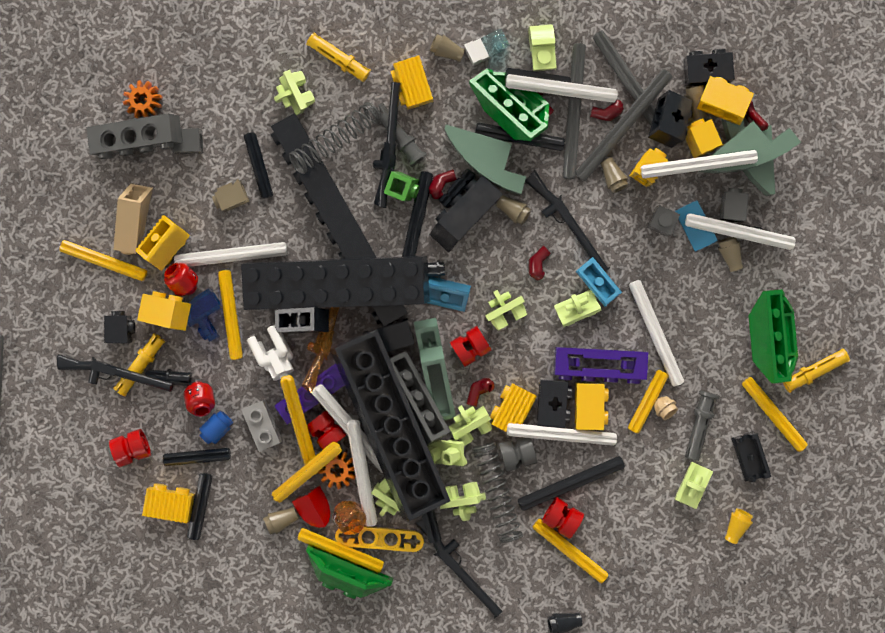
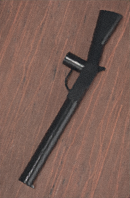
[373,82,401,208]
[525,170,610,272]
[57,354,174,392]
[414,519,502,619]

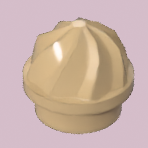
[654,396,678,420]

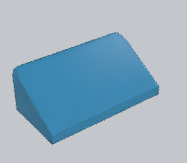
[674,200,718,252]
[575,257,622,307]
[428,277,471,312]

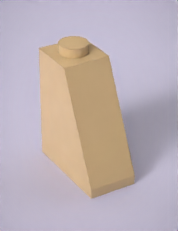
[113,184,153,255]

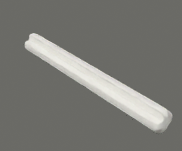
[506,74,618,103]
[641,150,758,178]
[685,214,796,250]
[174,242,287,267]
[629,280,684,386]
[312,384,383,473]
[346,420,377,527]
[507,423,617,446]

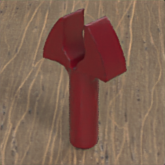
[745,101,769,131]

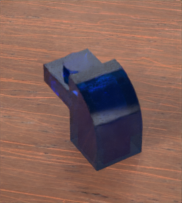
[187,288,223,342]

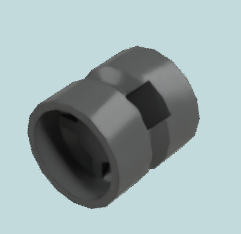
[499,437,537,472]

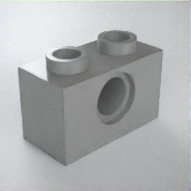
[241,399,283,452]

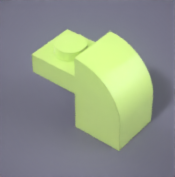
[528,24,557,71]

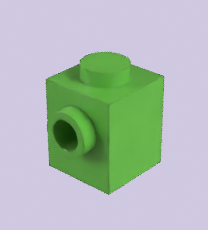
[384,171,420,202]

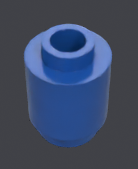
[199,410,233,444]

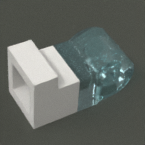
[464,29,510,66]

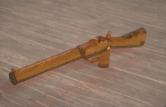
[301,307,340,393]

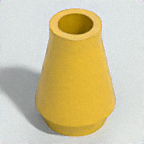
[725,508,753,544]

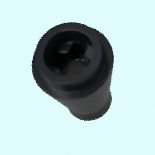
[547,613,583,633]

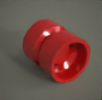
[450,326,492,367]
[307,411,347,450]
[109,429,151,468]
[542,497,584,539]

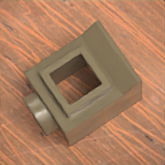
[212,179,250,212]

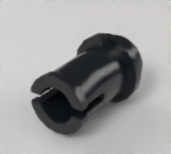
[428,260,445,278]

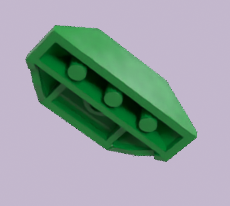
[469,69,549,141]
[748,289,798,384]
[306,545,393,599]

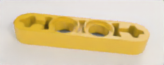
[335,525,424,552]

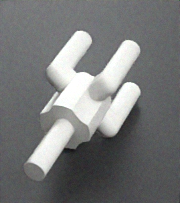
[247,325,299,396]

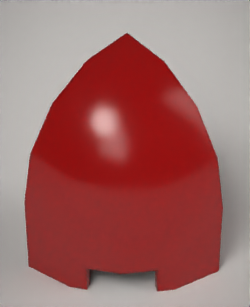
[292,485,331,528]

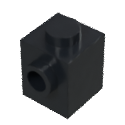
[104,311,136,343]

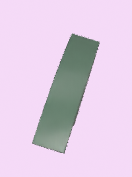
[722,119,775,196]
[698,121,801,173]
[445,125,526,196]
[414,318,456,420]

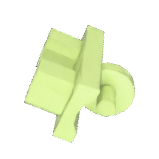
[274,70,315,115]
[485,290,527,330]
[554,290,602,327]
[448,405,492,445]
[427,439,467,466]
[675,462,713,509]
[371,478,400,516]
[440,482,486,521]

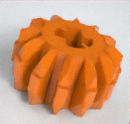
[123,80,163,119]
[318,451,356,489]

